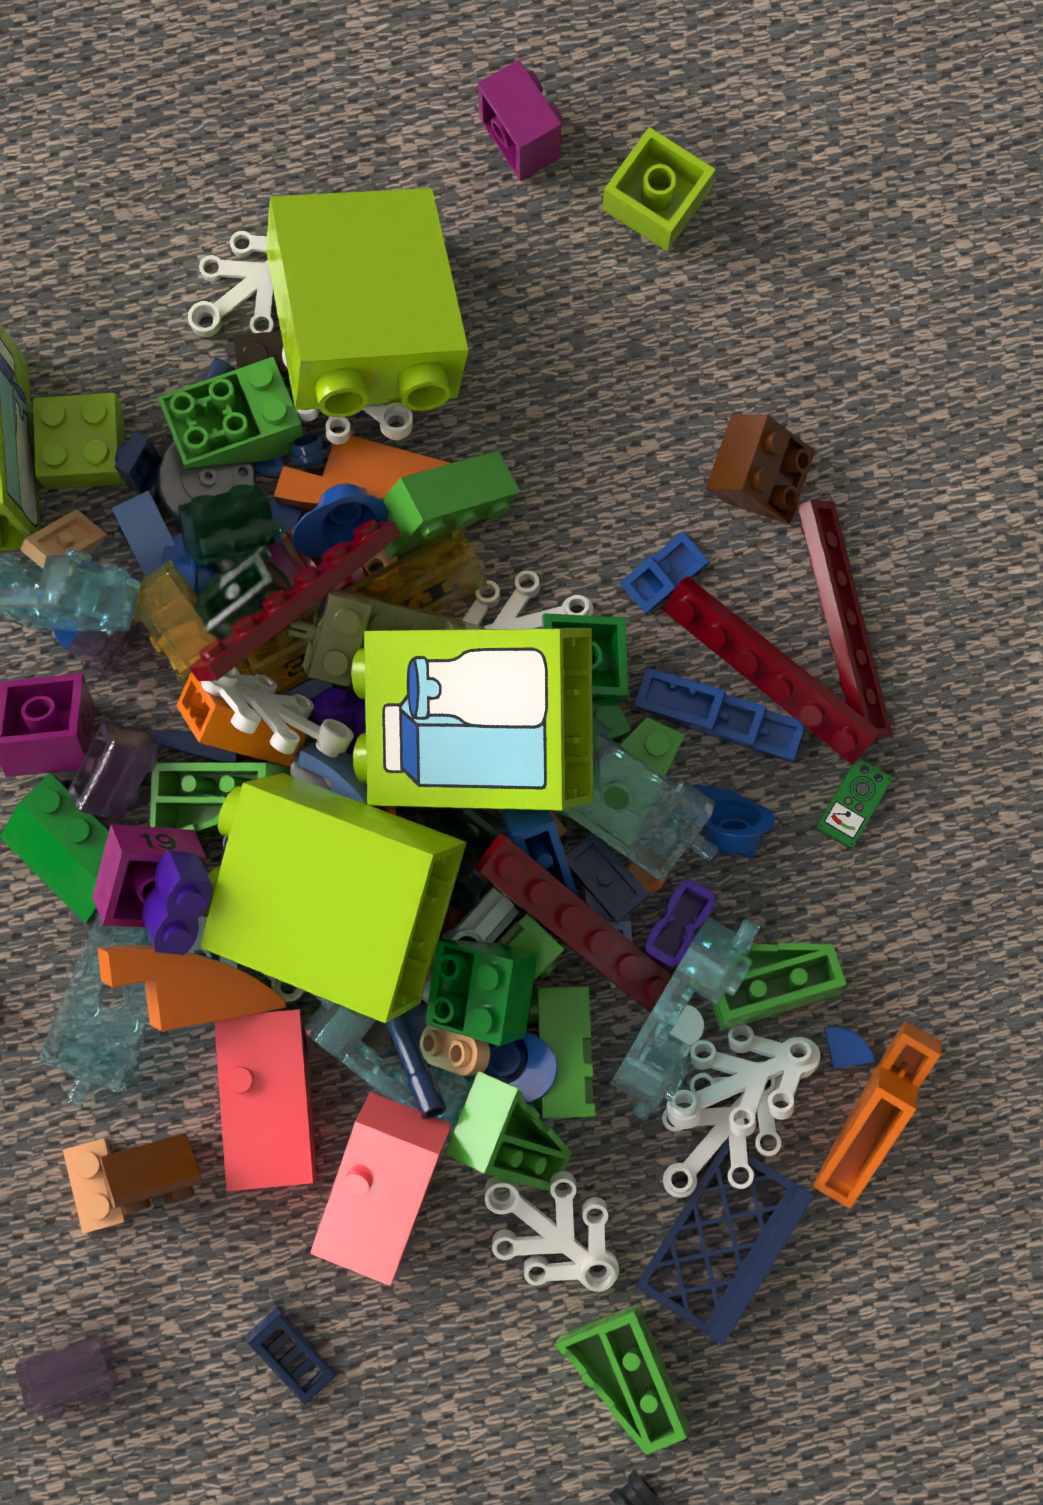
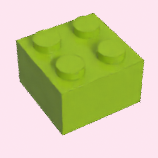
[602,127,716,252]
[33,393,126,490]

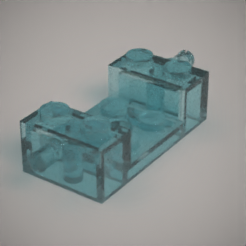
[0,549,141,631]
[561,716,719,881]
[37,913,152,1108]
[610,917,760,1119]
[303,992,472,1143]

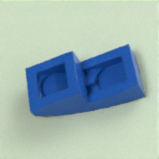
[619,531,710,614]

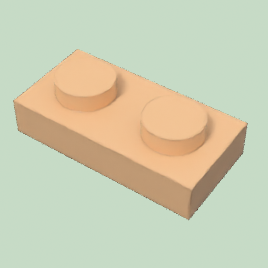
[20,509,107,576]
[63,1138,127,1233]

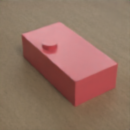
[214,1009,318,1192]
[310,1092,452,1286]

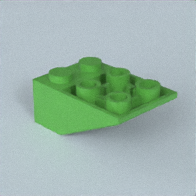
[157,357,304,468]

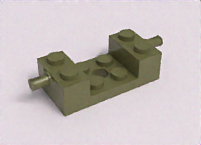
[287,588,485,687]

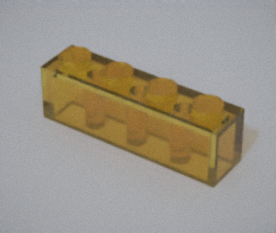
[122,559,255,687]

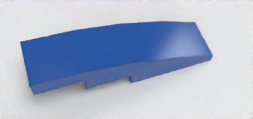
[634,668,806,764]

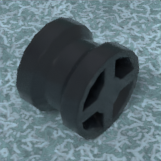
[449,856,492,911]
[609,1470,664,1505]

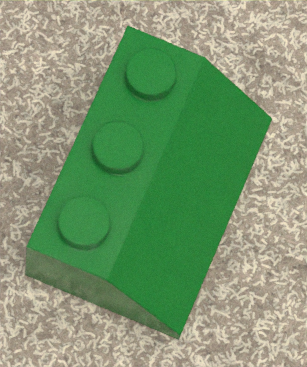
[0,773,110,924]

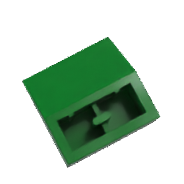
[425,939,538,1046]

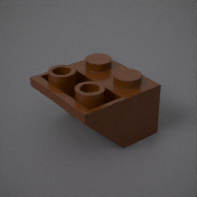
[706,415,815,525]
[99,1133,203,1214]

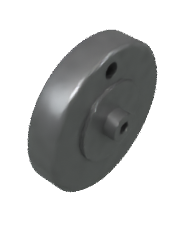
[156,441,256,530]

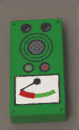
[815,758,893,850]

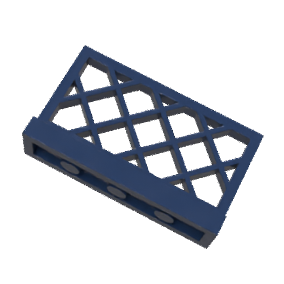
[636,1139,814,1346]

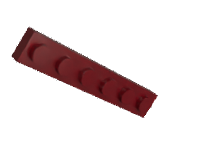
[798,500,893,740]
[189,519,401,682]
[663,576,881,765]
[473,834,682,1018]

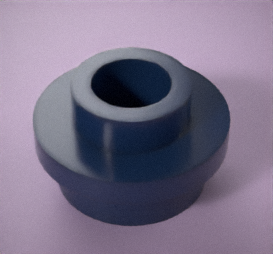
[290,433,331,468]

